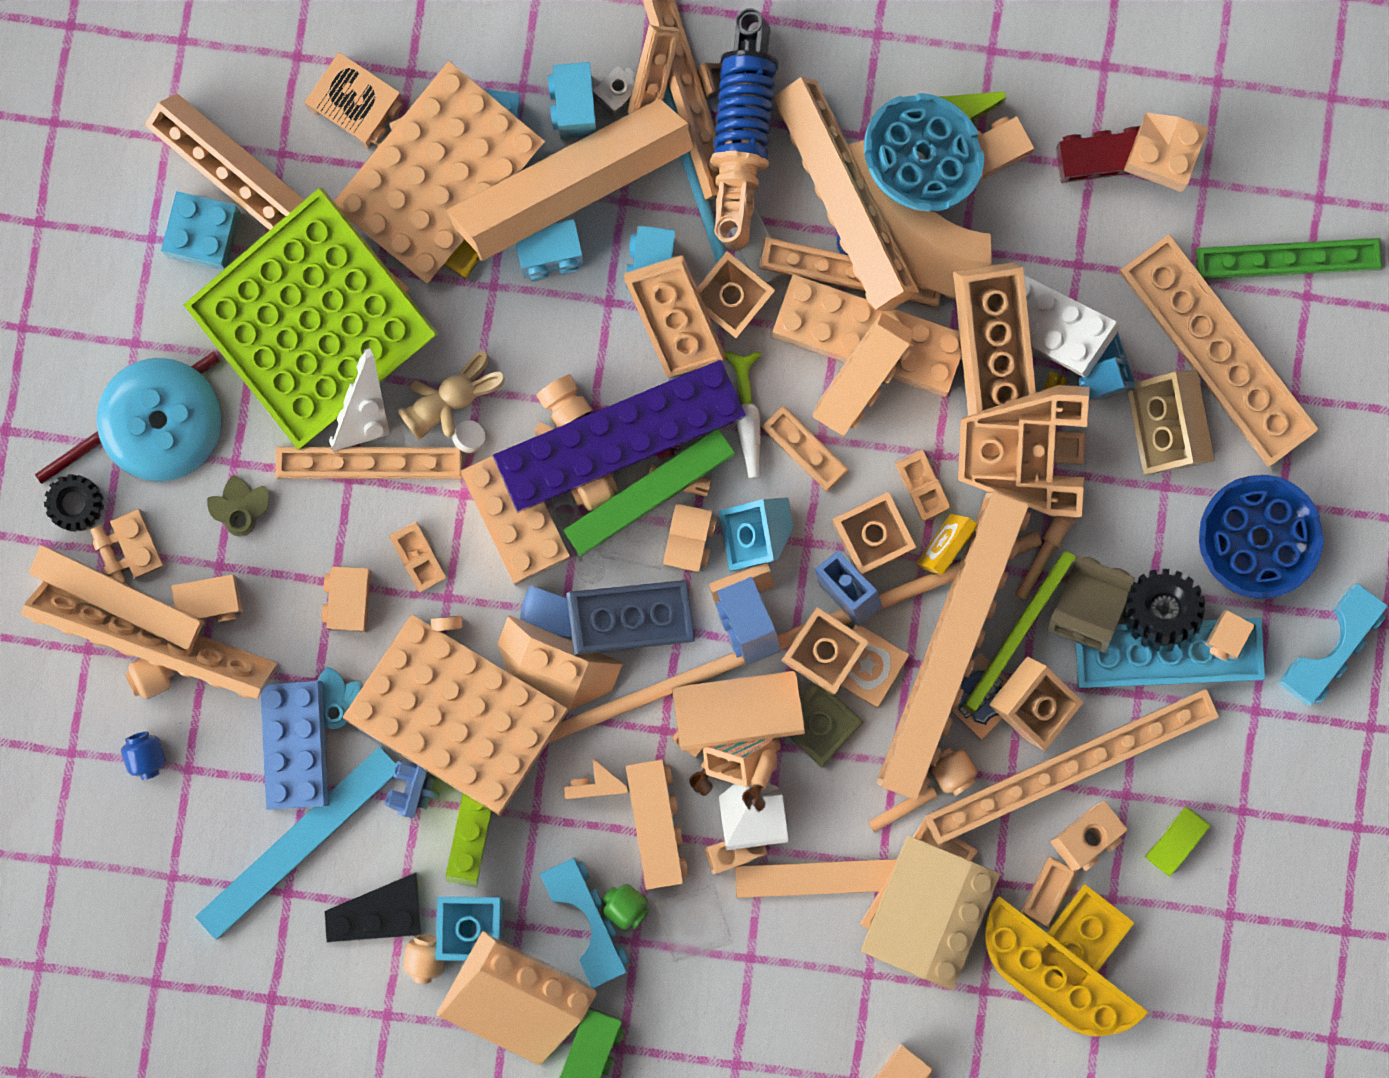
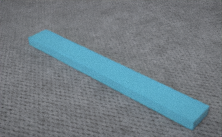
[195,746,396,940]

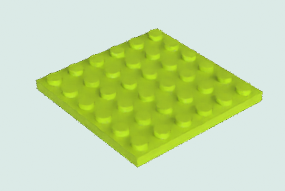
[183,187,439,450]

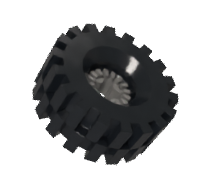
[1124,569,1205,652]

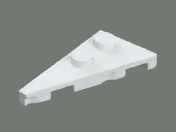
[329,349,390,451]

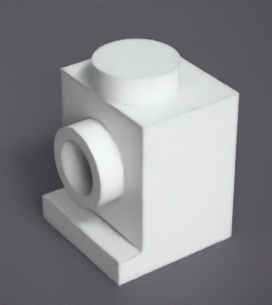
[593,66,636,117]

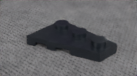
[324,872,421,942]

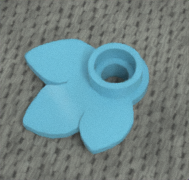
[318,667,362,729]

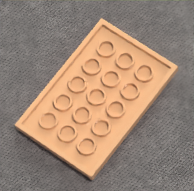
[334,61,545,284]
[343,614,568,816]

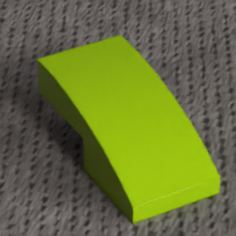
[1145,805,1211,877]

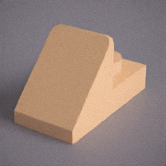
[564,759,628,799]

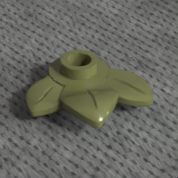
[207,475,269,537]

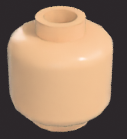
[571,474,618,511]
[125,658,174,699]
[931,747,978,796]
[404,934,445,983]

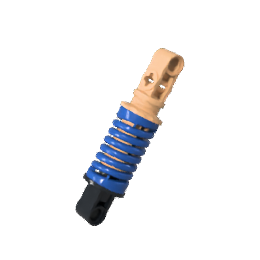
[710,8,779,251]

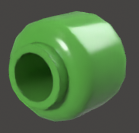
[602,884,650,930]

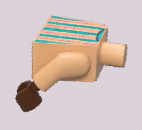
[689,738,780,812]

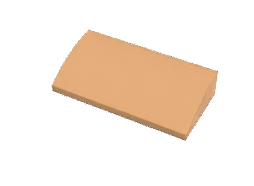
[672,671,805,751]

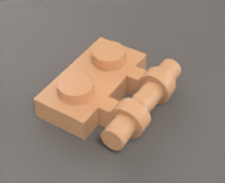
[90,509,164,583]

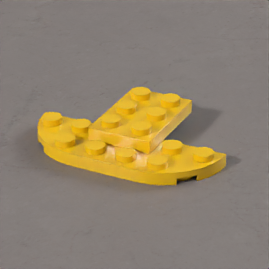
[985,884,1148,1036]

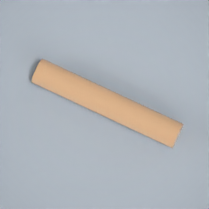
[868,786,938,832]

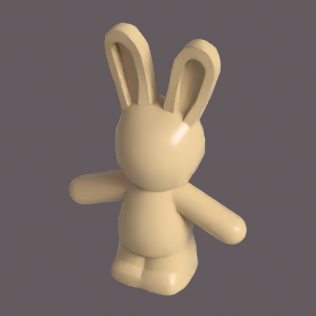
[398,351,505,440]

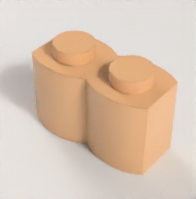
[663,504,717,573]

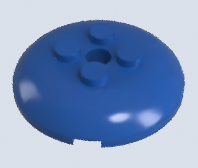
[1199,475,1324,599]

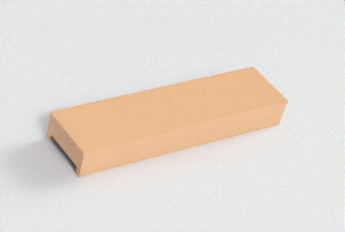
[446,99,694,261]

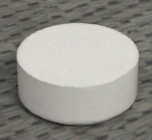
[453,420,485,453]

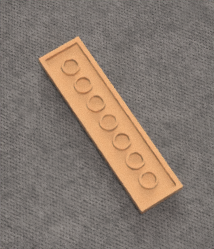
[1119,234,1319,467]
[21,581,278,699]

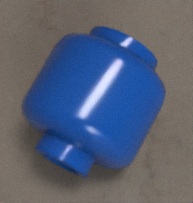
[121,731,166,780]

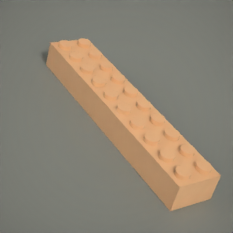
[876,491,1031,800]

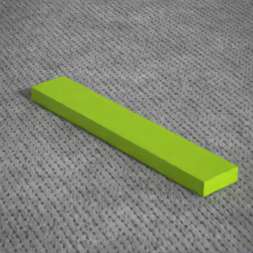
[962,551,1076,714]

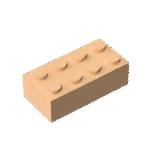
[460,456,571,586]

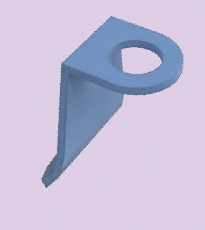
[520,585,572,637]

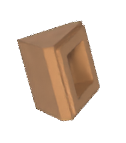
[697,63,721,100]

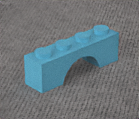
[1277,583,1387,705]
[540,857,629,988]

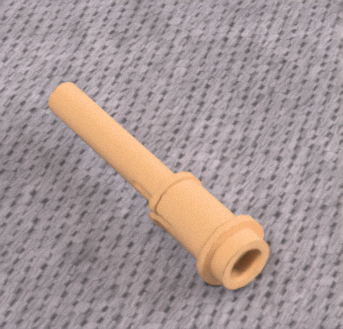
[1015,516,1076,600]

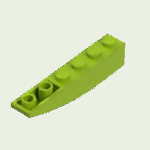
[445,793,493,888]

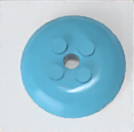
[864,93,984,212]
[97,358,222,481]

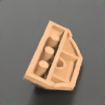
[497,615,623,710]

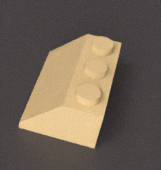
[1128,370,1215,475]

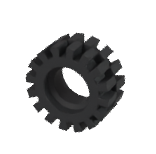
[44,474,104,532]

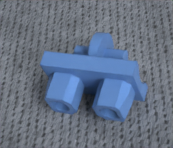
[385,761,440,818]

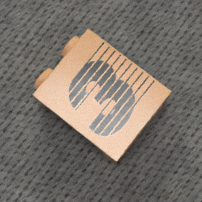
[304,52,403,149]

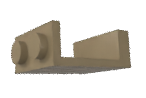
[1048,556,1135,653]

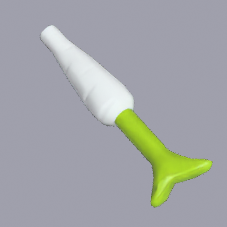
[725,351,762,479]

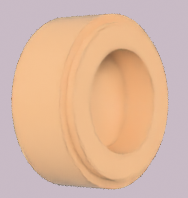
[431,616,463,631]

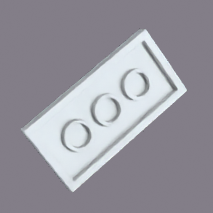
[1024,275,1121,378]

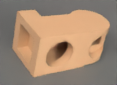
[703,841,768,875]

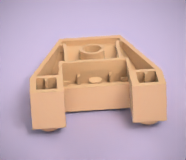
[958,385,1090,517]

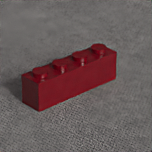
[1056,126,1140,183]

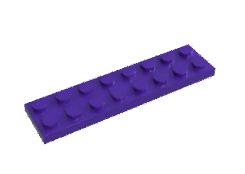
[493,360,746,513]

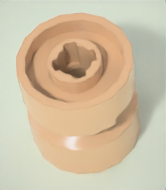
[536,374,593,428]

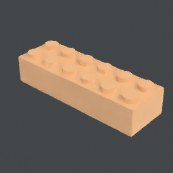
[953,262,1036,416]
[771,274,962,397]

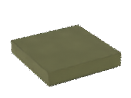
[788,684,864,768]

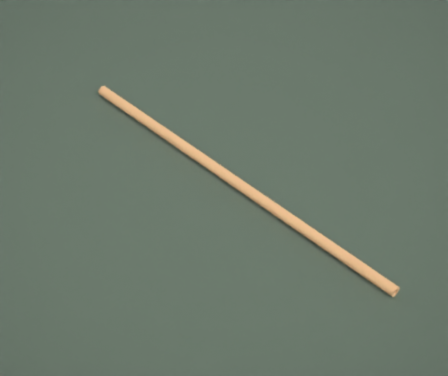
[547,531,1042,744]

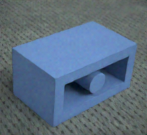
[814,551,882,627]

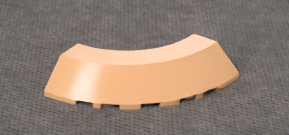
[848,140,992,300]

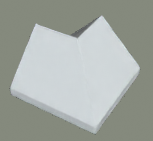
[719,783,789,850]

